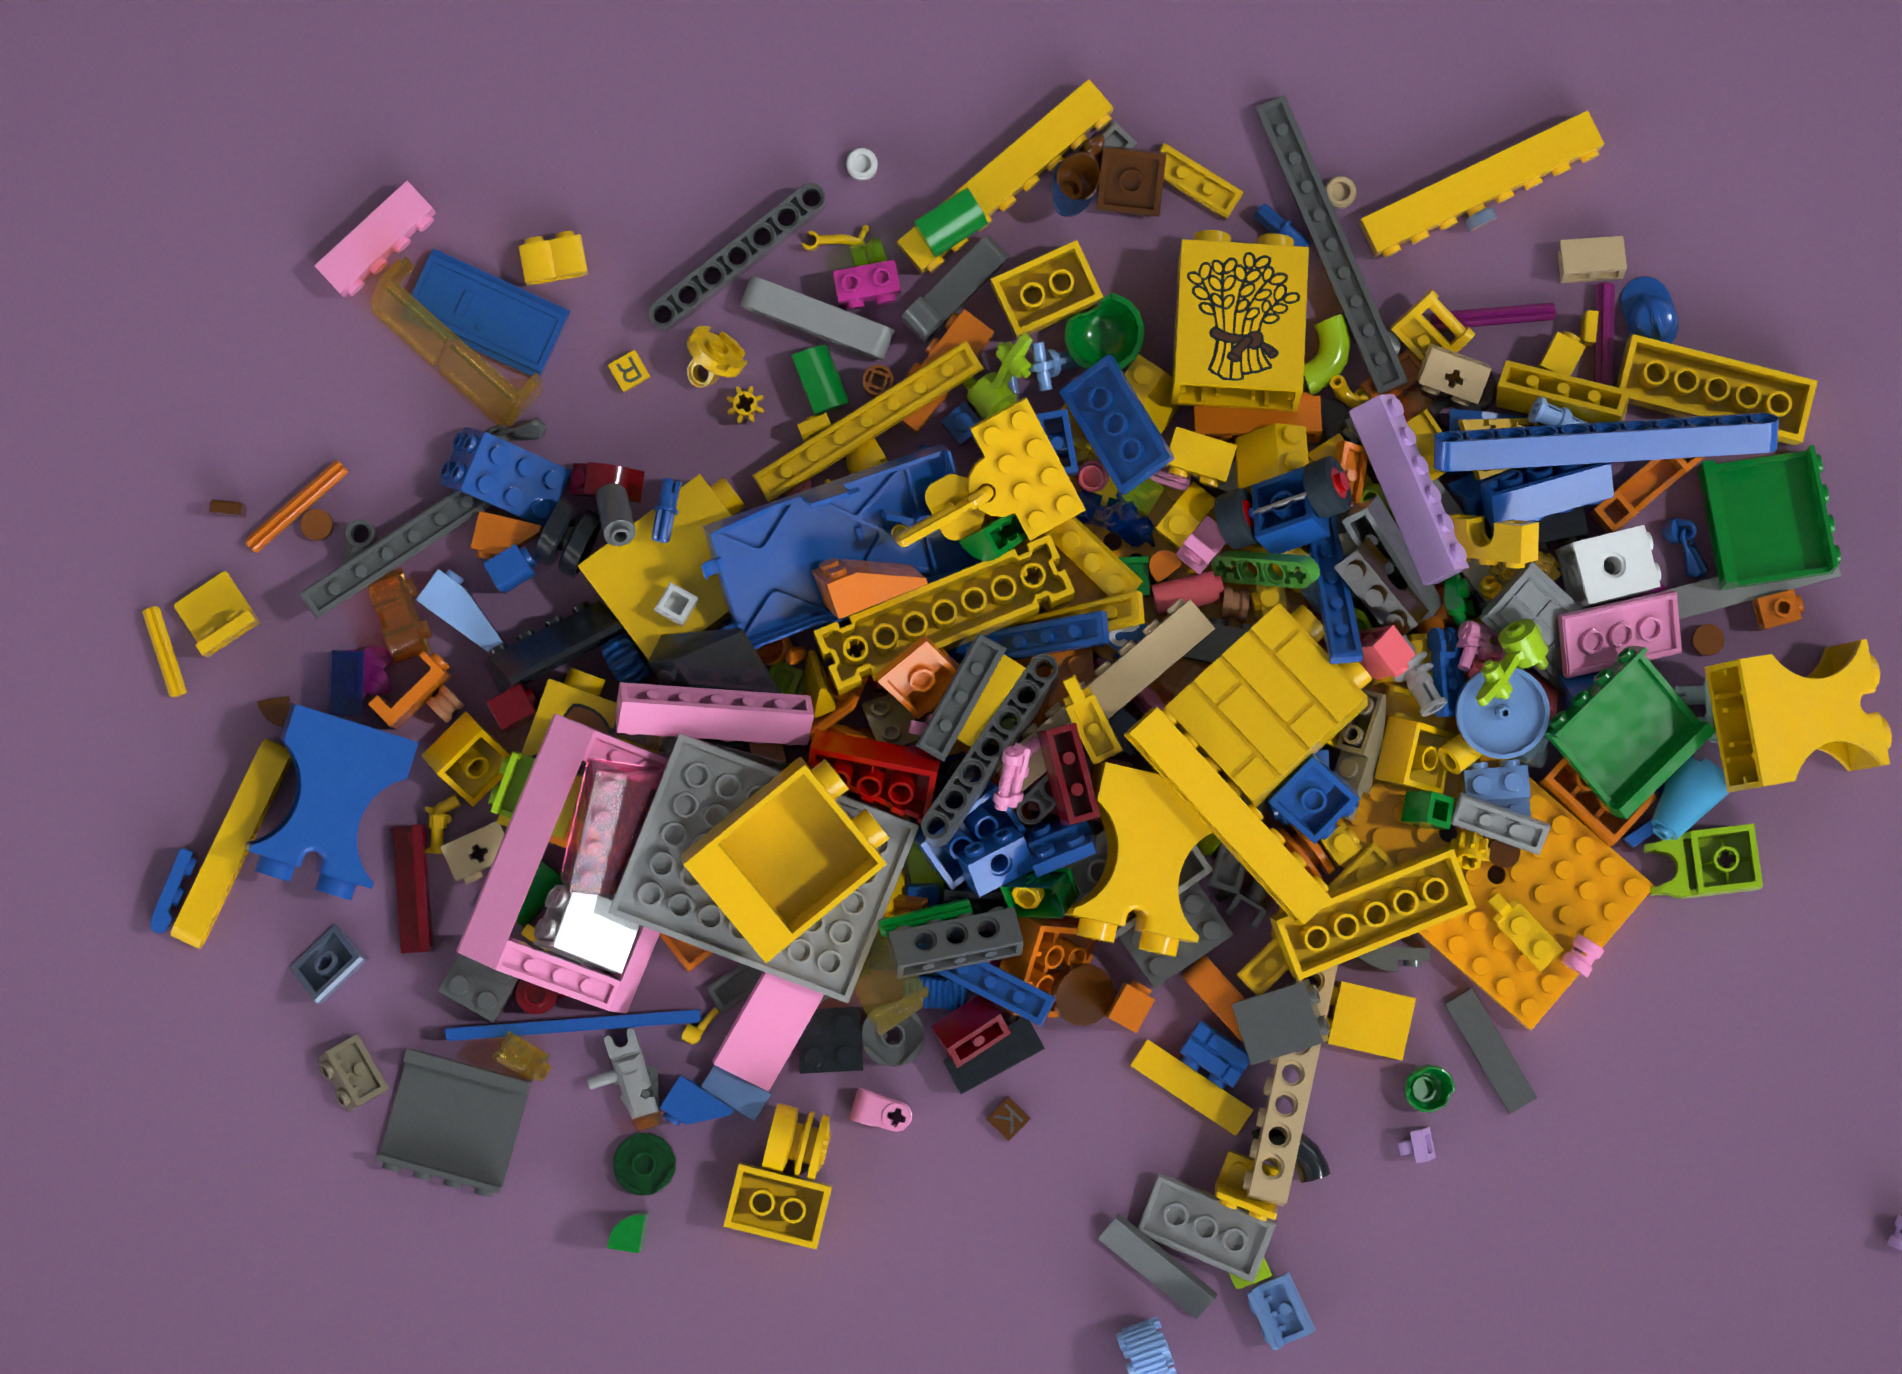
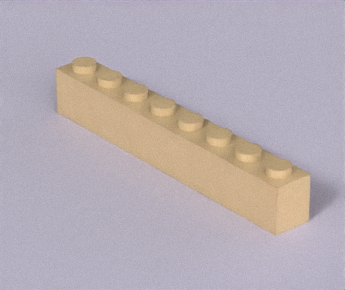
[995,598,1215,791]

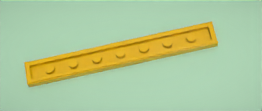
[752,341,984,503]

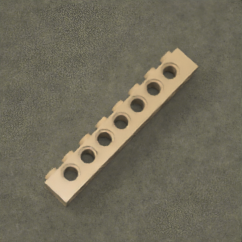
[1242,965,1338,1206]

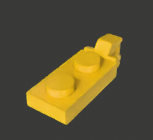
[1063,674,1123,765]
[1487,892,1564,972]

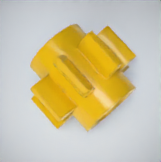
[727,386,765,424]
[1450,830,1490,870]

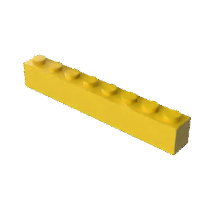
[897,79,1114,274]
[1358,110,1604,258]
[1124,707,1332,925]

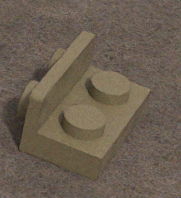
[318,1034,389,1112]

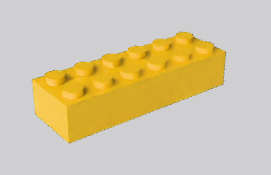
[1615,334,1818,446]
[1269,846,1476,980]

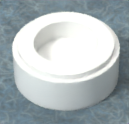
[846,148,878,181]

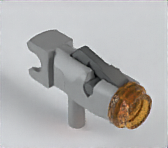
[587,1027,662,1132]

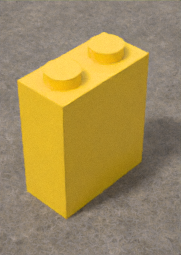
[1325,981,1416,1061]

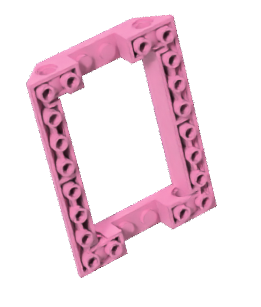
[456,713,669,1014]

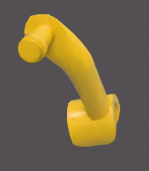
[801,224,869,252]

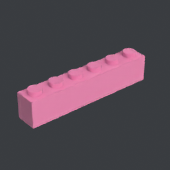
[615,682,814,746]

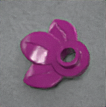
[335,646,395,706]

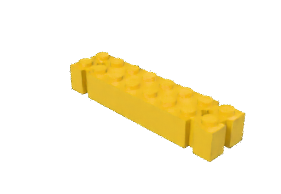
[814,534,1075,696]

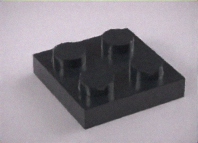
[798,1007,863,1074]

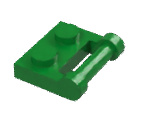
[1444,573,1478,649]

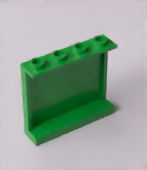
[1697,445,1841,591]
[1545,646,1716,819]

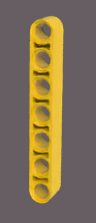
[170,738,292,950]

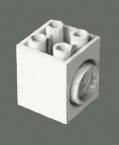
[1555,525,1661,608]
[534,885,639,973]

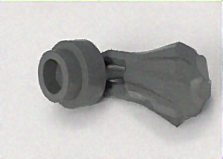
[487,417,547,443]

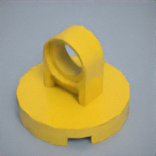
[687,326,747,388]

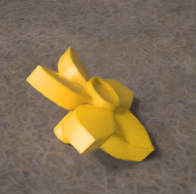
[1073,436,1099,463]

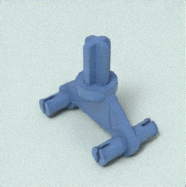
[999,342,1080,394]

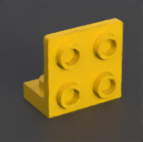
[174,571,261,658]
[1215,1149,1278,1221]

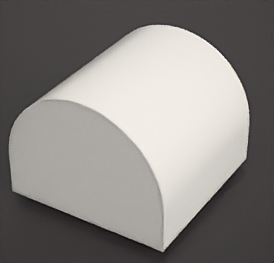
[654,582,698,627]

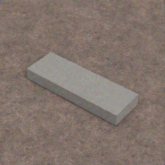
[1451,792,1551,855]

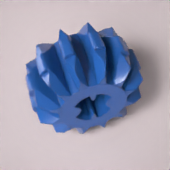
[602,633,650,684]

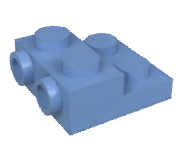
[1461,759,1531,816]

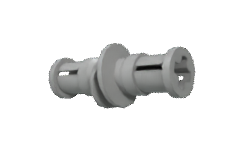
[1393,635,1447,717]

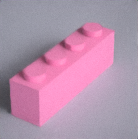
[314,181,436,297]

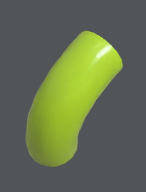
[1303,314,1351,395]

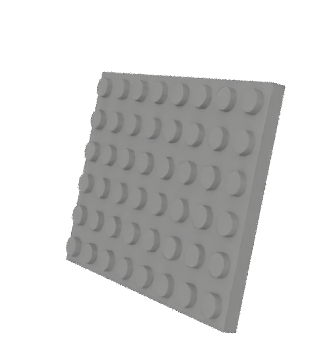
[608,732,919,1003]

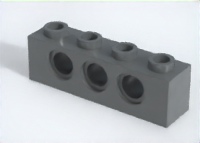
[888,907,1024,980]

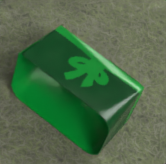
[1000,868,1080,918]

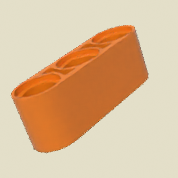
[1181,955,1245,1044]

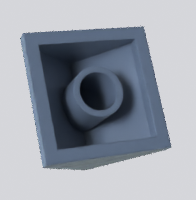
[289,924,369,1004]

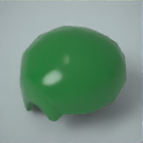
[1404,1064,1455,1113]

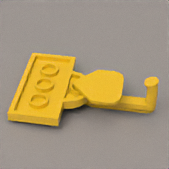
[891,397,1086,547]

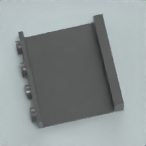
[375,1048,532,1197]

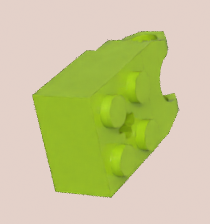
[1643,823,1763,899]

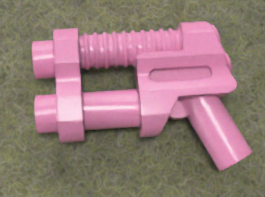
[1456,621,1506,671]
[992,737,1041,811]

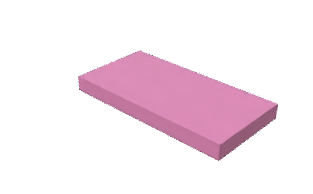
[1557,590,1682,678]
[712,972,824,1092]

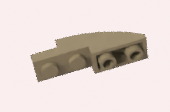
[1334,689,1386,821]

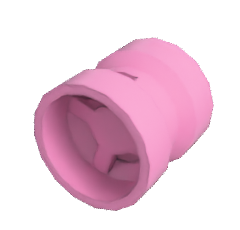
[1560,934,1604,978]

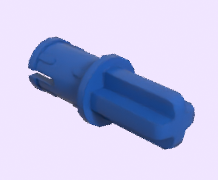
[1254,203,1311,247]
[651,478,682,543]

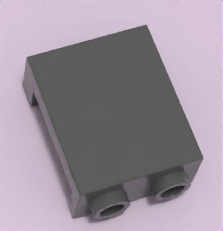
[1231,979,1331,1065]

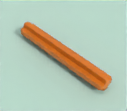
[245,460,348,553]

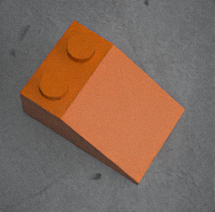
[812,558,928,619]

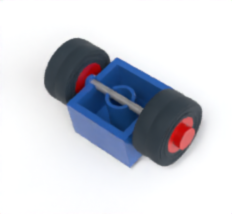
[1214,456,1352,554]

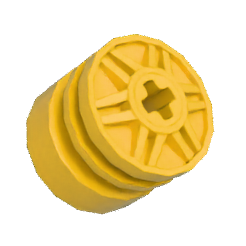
[762,1103,831,1181]

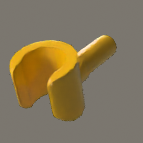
[682,1007,720,1044]

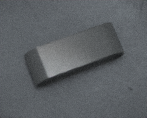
[1016,753,1091,825]

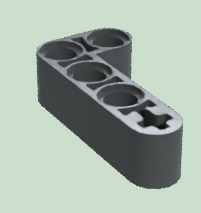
[901,234,1011,343]

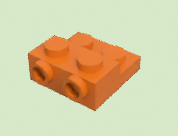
[876,635,959,719]

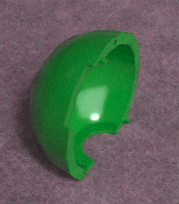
[1065,293,1145,370]

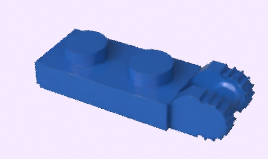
[1427,627,1465,717]
[149,847,197,934]

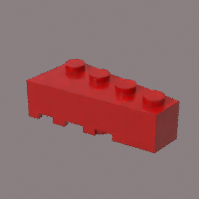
[808,729,941,824]

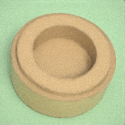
[1325,176,1356,209]

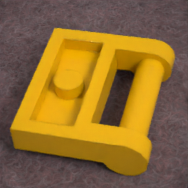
[1390,289,1475,361]

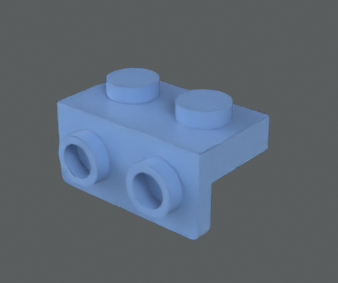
[1247,1272,1316,1351]

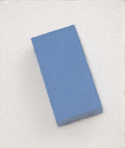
[701,1065,771,1121]

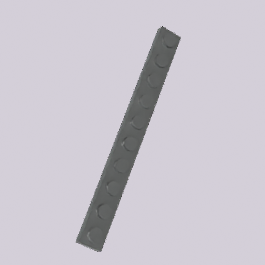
[1255,95,1408,395]

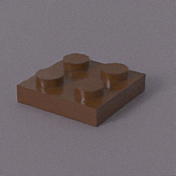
[1097,145,1167,217]

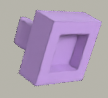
[1398,1126,1436,1163]

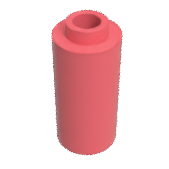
[1150,571,1224,616]

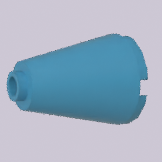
[1651,753,1730,841]

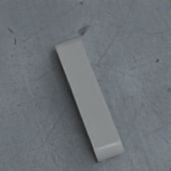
[739,276,895,361]

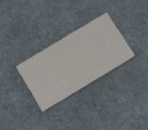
[1137,1172,1278,1283]

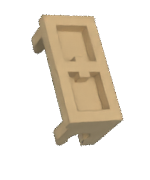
[1558,236,1627,283]

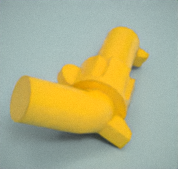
[425,794,461,854]

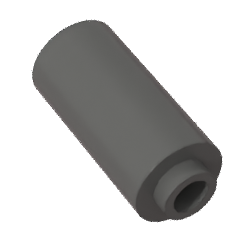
[596,483,636,546]

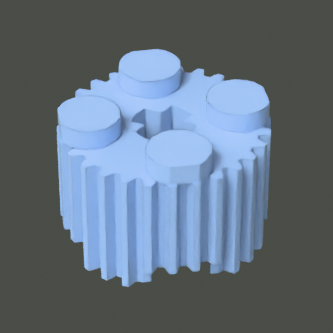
[1116,1316,1177,1374]

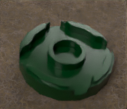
[613,1132,676,1196]

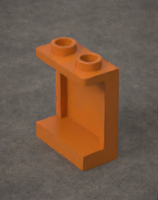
[368,651,452,730]

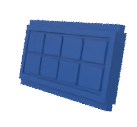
[402,248,571,380]

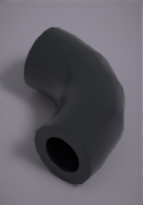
[1251,1128,1331,1183]

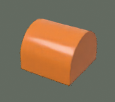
[1148,550,1182,584]

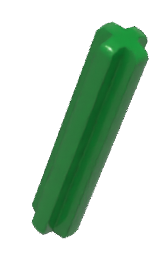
[878,898,972,938]

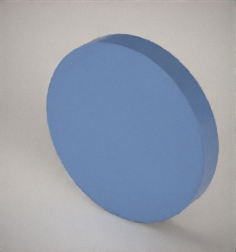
[1455,668,1550,759]

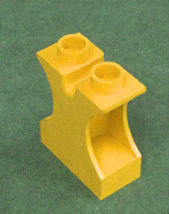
[1704,639,1892,793]
[1065,762,1213,957]

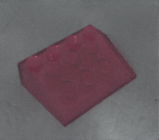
[560,758,665,896]

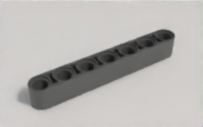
[648,183,826,332]
[921,654,1060,847]

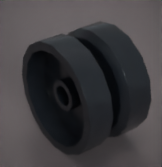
[533,497,602,579]

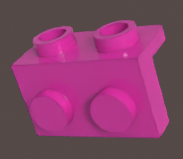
[833,260,901,310]

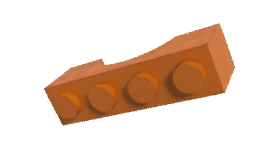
[1589,457,1705,534]

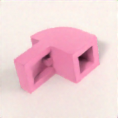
[1176,516,1226,575]

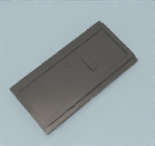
[1479,562,1583,698]

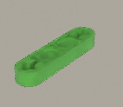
[1211,550,1320,588]

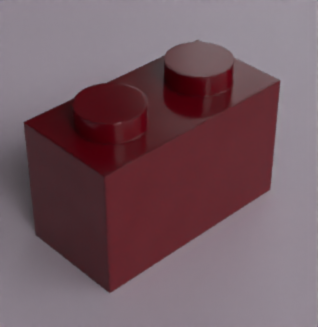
[487,684,540,733]
[931,995,1011,1068]

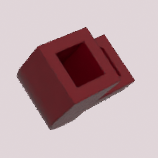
[569,462,645,503]

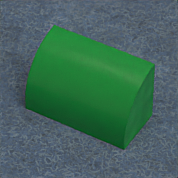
[914,187,988,258]
[791,345,851,415]
[959,514,1027,561]
[516,859,567,928]
[607,1211,649,1254]

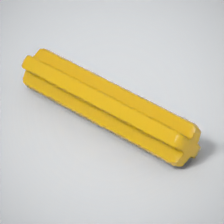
[142,606,187,697]

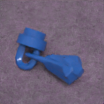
[1661,518,1708,579]

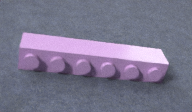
[1349,394,1469,585]

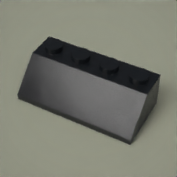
[484,601,623,694]

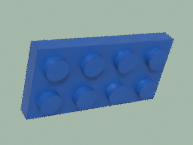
[1059,354,1175,495]

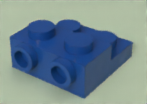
[1267,754,1359,844]
[1027,819,1097,877]

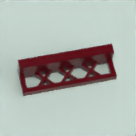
[393,824,434,954]

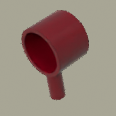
[516,979,571,1014]

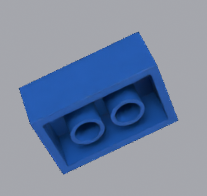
[914,774,1027,890]

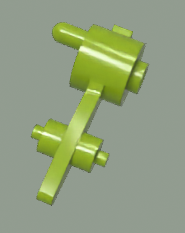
[962,333,1033,419]
[1475,619,1548,706]

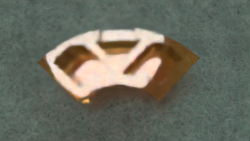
[367,567,433,664]

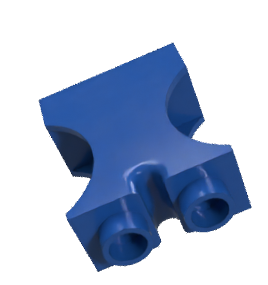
[245,703,419,900]

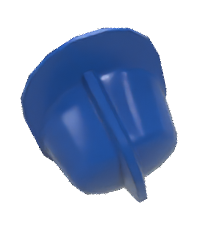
[1620,276,1679,344]

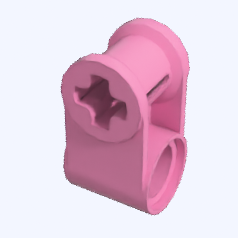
[849,1088,913,1132]

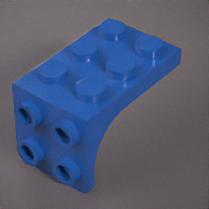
[440,427,572,528]

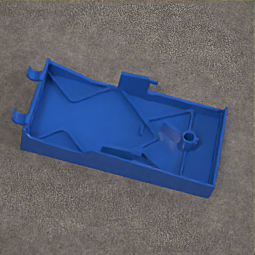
[701,443,982,650]

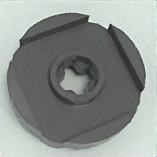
[862,1003,925,1067]

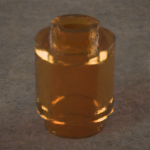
[1399,387,1432,422]

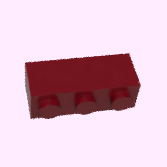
[1037,723,1101,825]

